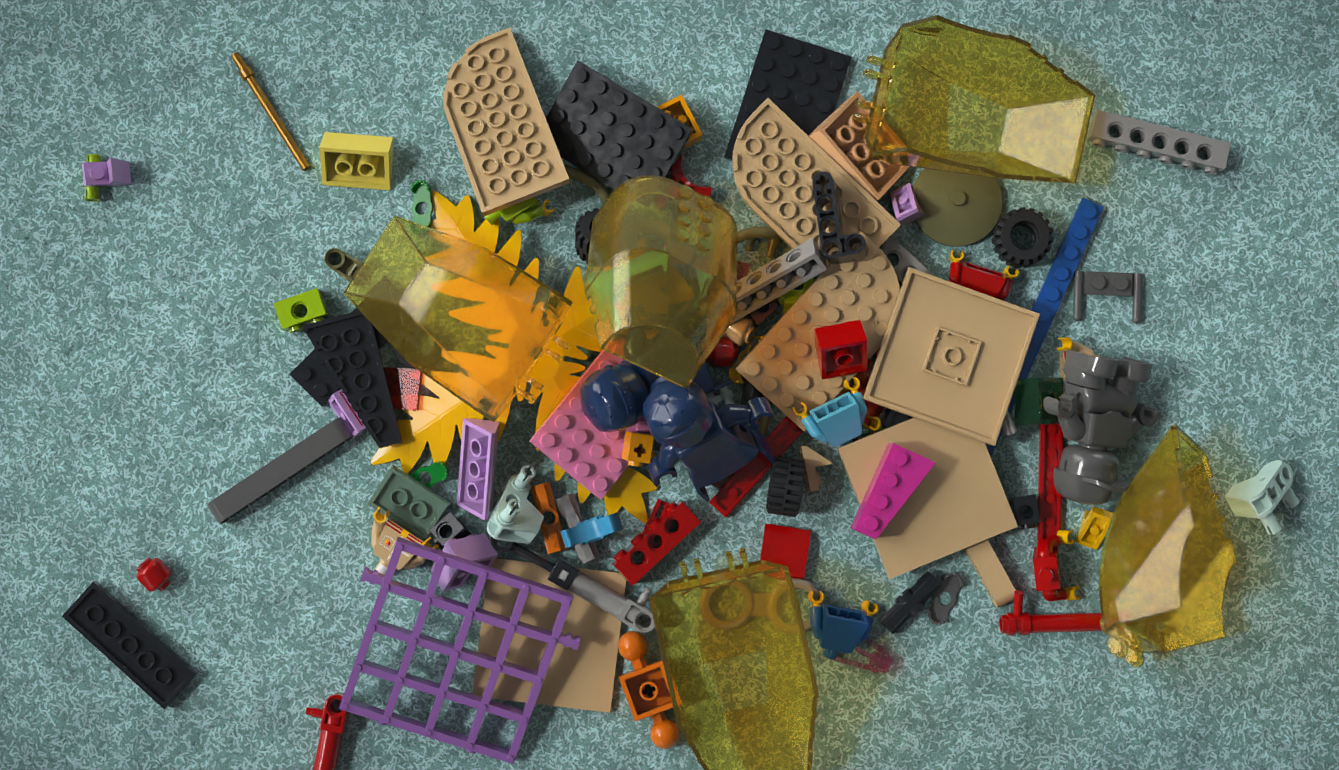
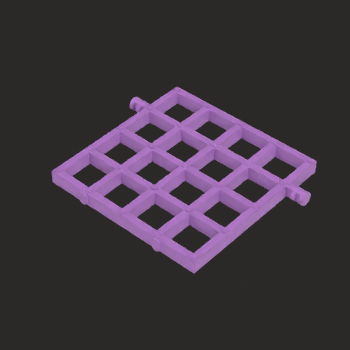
[339,537,581,764]

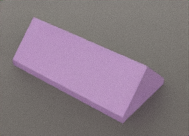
[457,418,500,521]

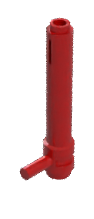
[999,590,1127,636]

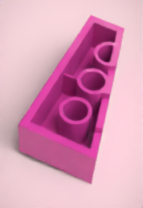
[850,443,935,539]

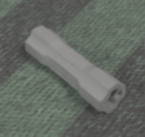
[555,492,600,564]

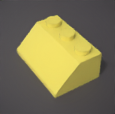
[319,132,394,190]

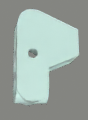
[1225,460,1300,535]
[487,465,544,544]

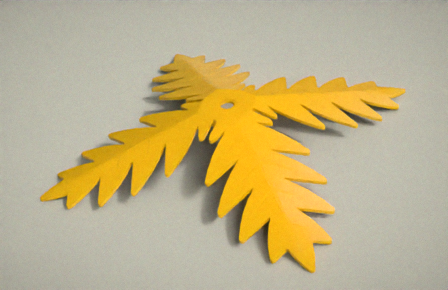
[371,191,705,523]

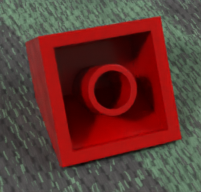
[814,320,867,380]

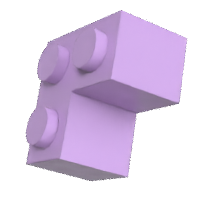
[430,533,498,591]

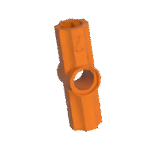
[531,482,567,554]

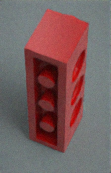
[612,501,701,586]

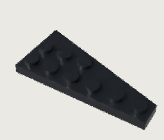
[301,308,403,449]

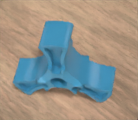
[560,512,623,548]

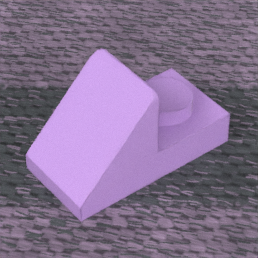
[82,158,132,187]
[890,183,925,225]

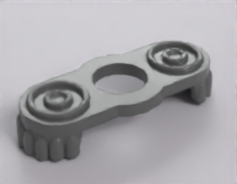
[928,573,963,625]

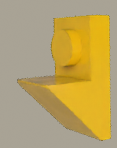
[1075,506,1115,550]

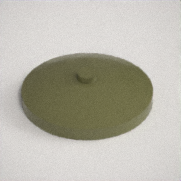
[913,156,1002,247]

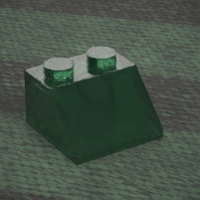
[1013,378,1064,426]

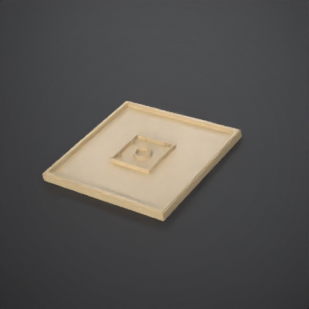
[863,267,1040,446]
[837,418,1018,579]
[472,558,626,713]

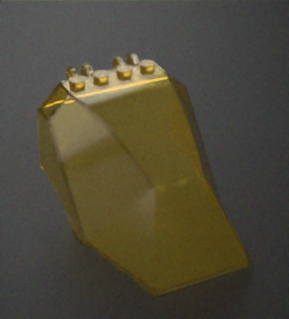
[852,15,1095,184]
[343,215,573,422]
[1099,424,1237,668]
[649,548,819,770]

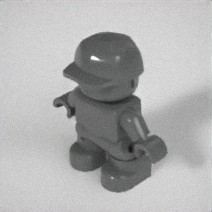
[1043,350,1159,505]

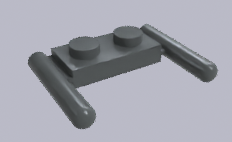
[1073,271,1143,324]

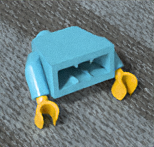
[792,377,867,447]

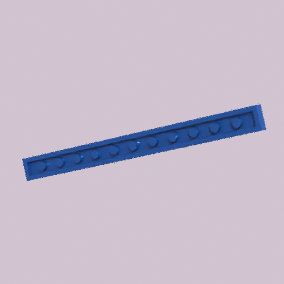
[985,198,1104,455]

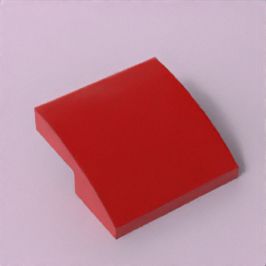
[758,523,811,580]

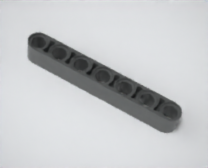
[207,417,353,525]

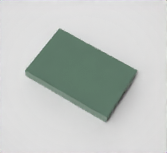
[367,465,451,541]

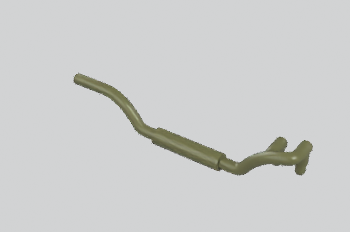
[564,165,781,258]

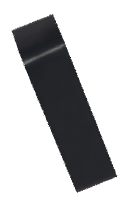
[812,172,869,264]

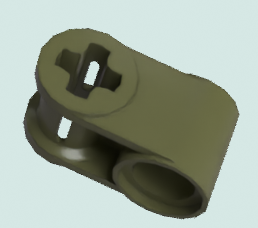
[324,248,370,287]

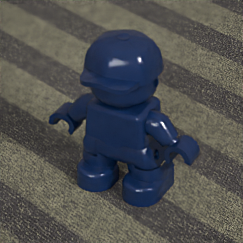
[580,304,733,432]
[643,371,776,502]

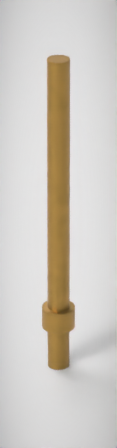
[231,52,311,171]

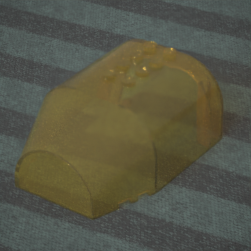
[584,175,738,388]

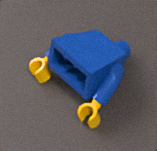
[808,590,879,660]

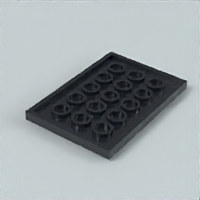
[724,29,852,161]
[546,60,694,209]

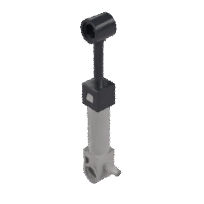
[491,537,656,633]

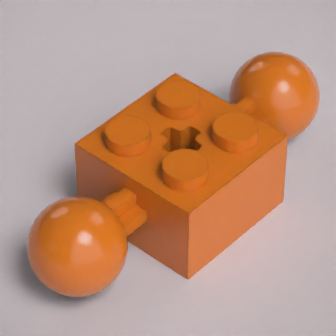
[618,631,680,749]

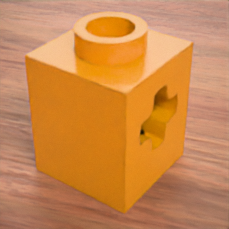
[621,431,654,467]

